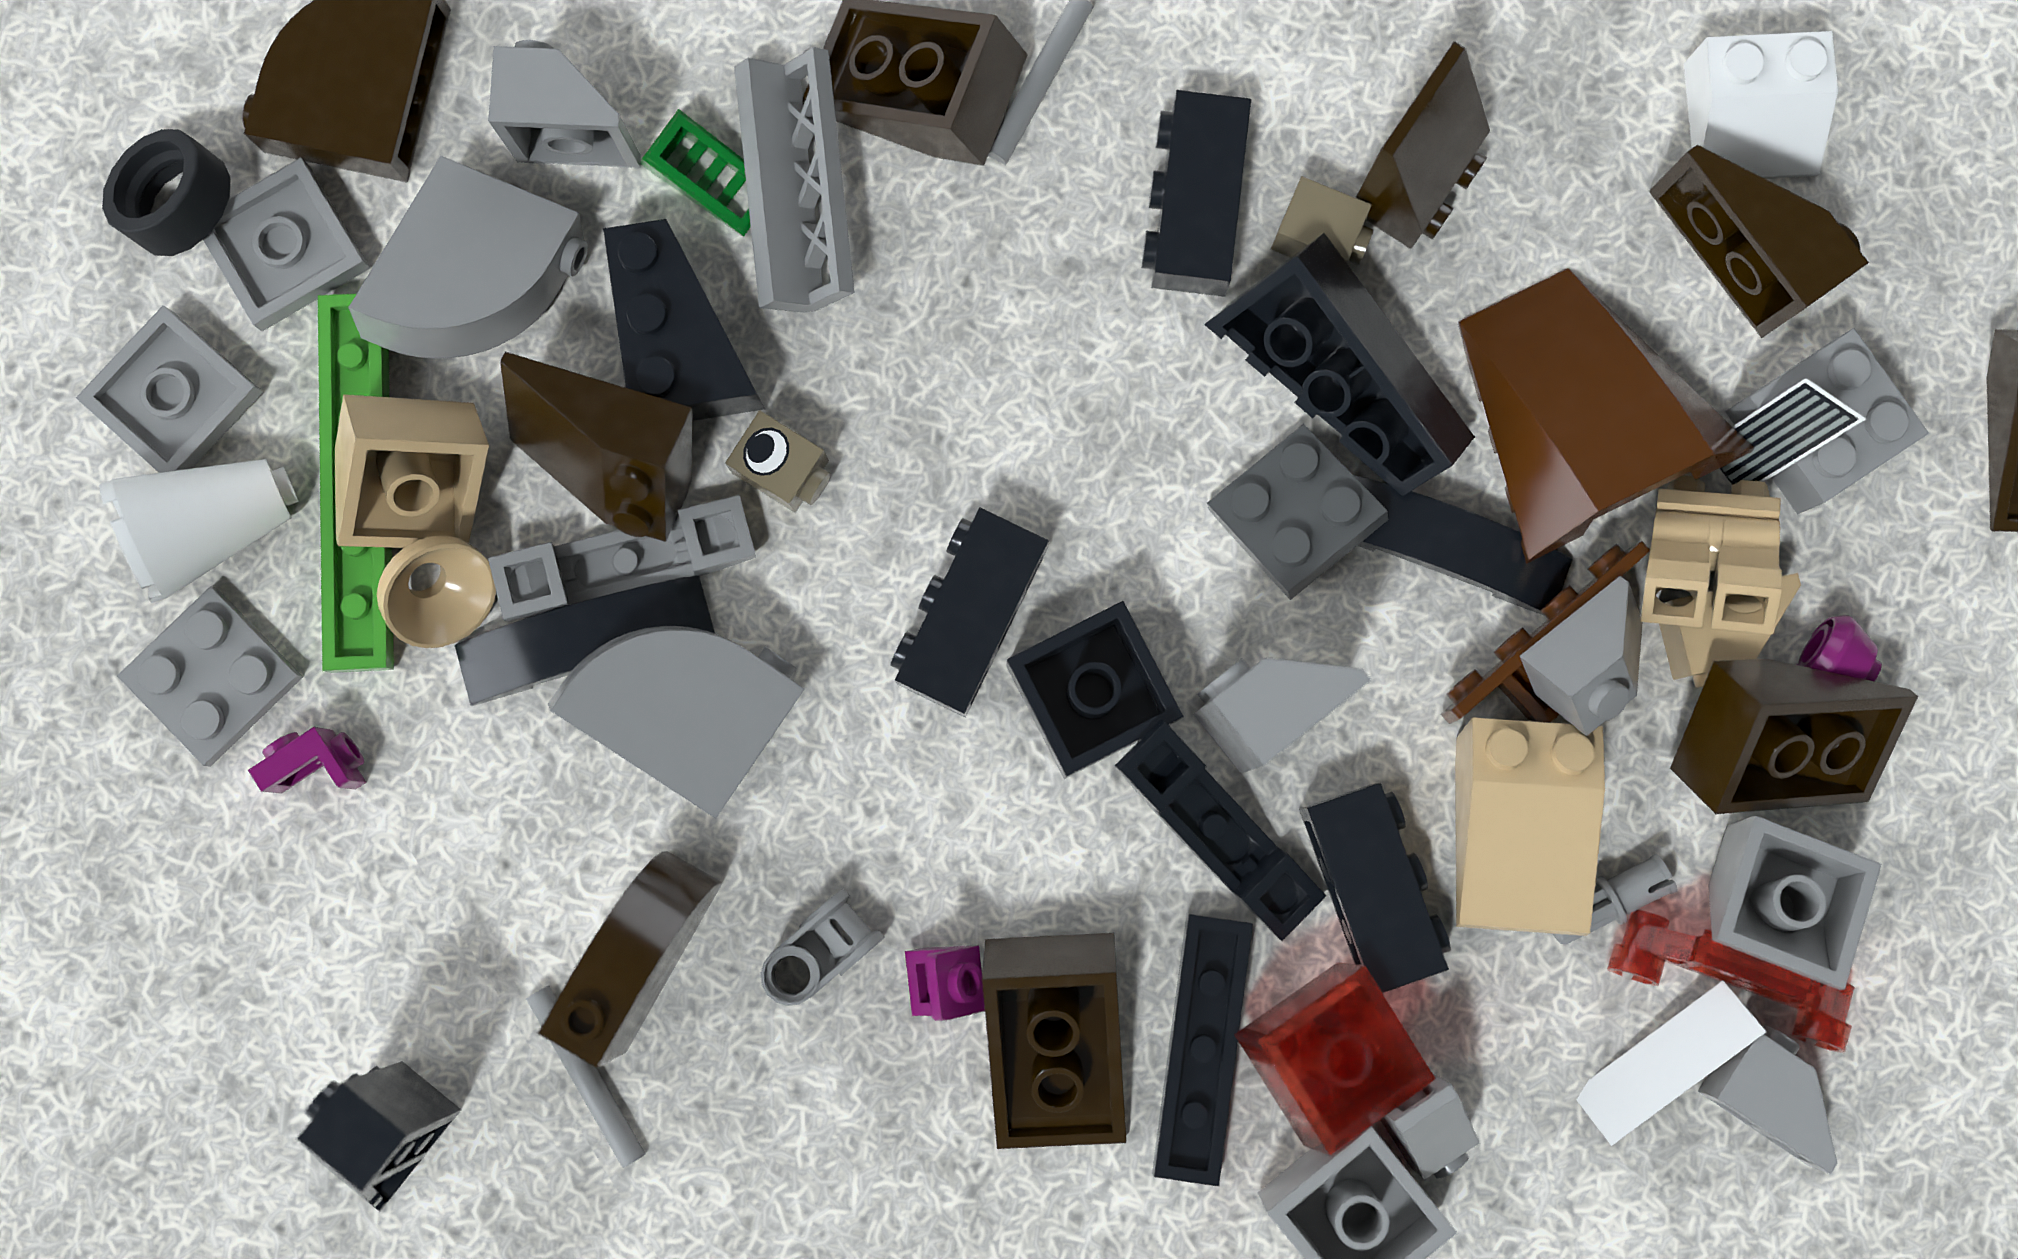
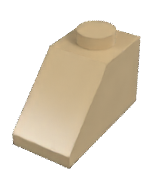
[1659,573,1801,688]

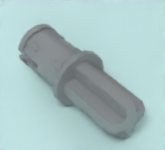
[1553,854,1678,944]

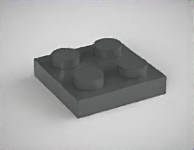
[1207,424,1388,600]

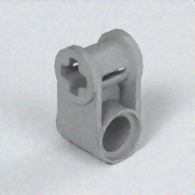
[761,888,885,1006]

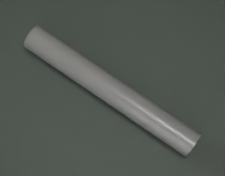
[988,0,1093,165]
[526,986,645,1168]

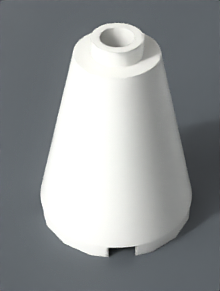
[99,459,299,603]

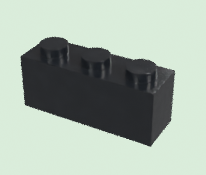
[1141,90,1251,297]
[890,507,1049,718]
[1299,783,1451,996]

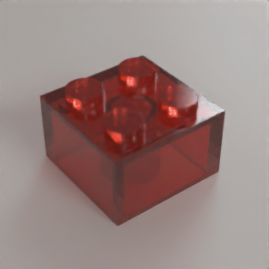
[1234,962,1436,1156]

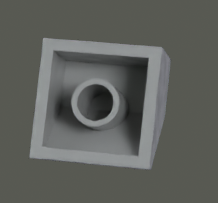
[488,40,641,168]
[1708,815,1882,990]

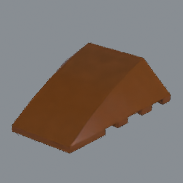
[1458,268,1754,563]

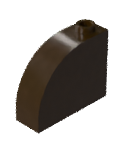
[242,0,451,182]
[537,851,723,1068]

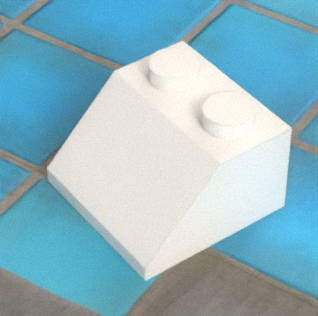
[1684,31,1838,178]

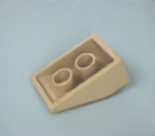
[1455,717,1605,936]

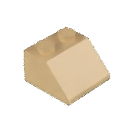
[335,394,489,548]

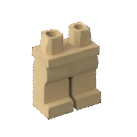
[1641,476,1782,635]

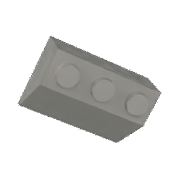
[1194,658,1371,773]

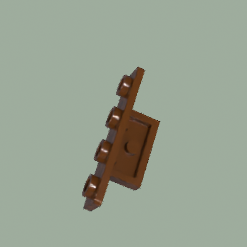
[1441,541,1650,724]

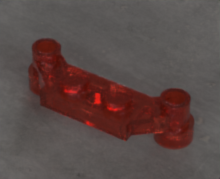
[1607,910,1855,1053]

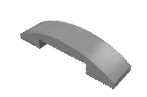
[488,495,756,621]

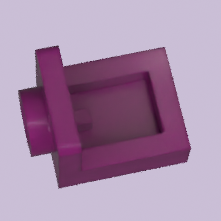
[248,727,367,794]
[905,945,985,1021]

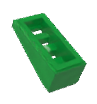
[640,109,751,237]

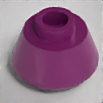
[1796,615,1882,682]

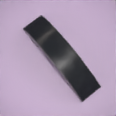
[1354,475,1573,616]
[454,575,715,706]
[1114,719,1326,941]

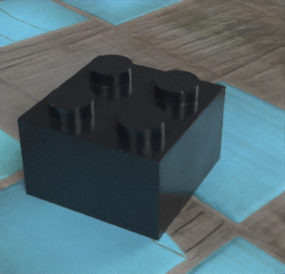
[1006,601,1184,779]

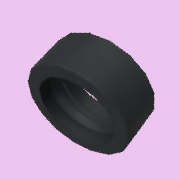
[102,129,231,256]

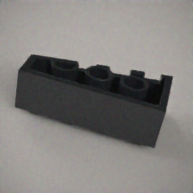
[1204,233,1475,496]

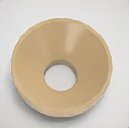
[377,536,496,648]

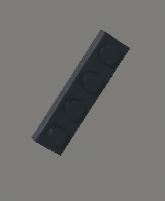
[1152,913,1253,1187]

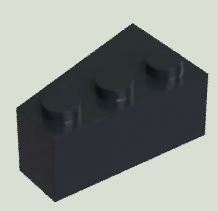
[603,219,765,421]
[296,1061,461,1212]

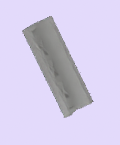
[734,47,855,313]

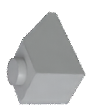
[1520,576,1643,736]
[1698,1025,1837,1174]
[1369,1067,1480,1180]

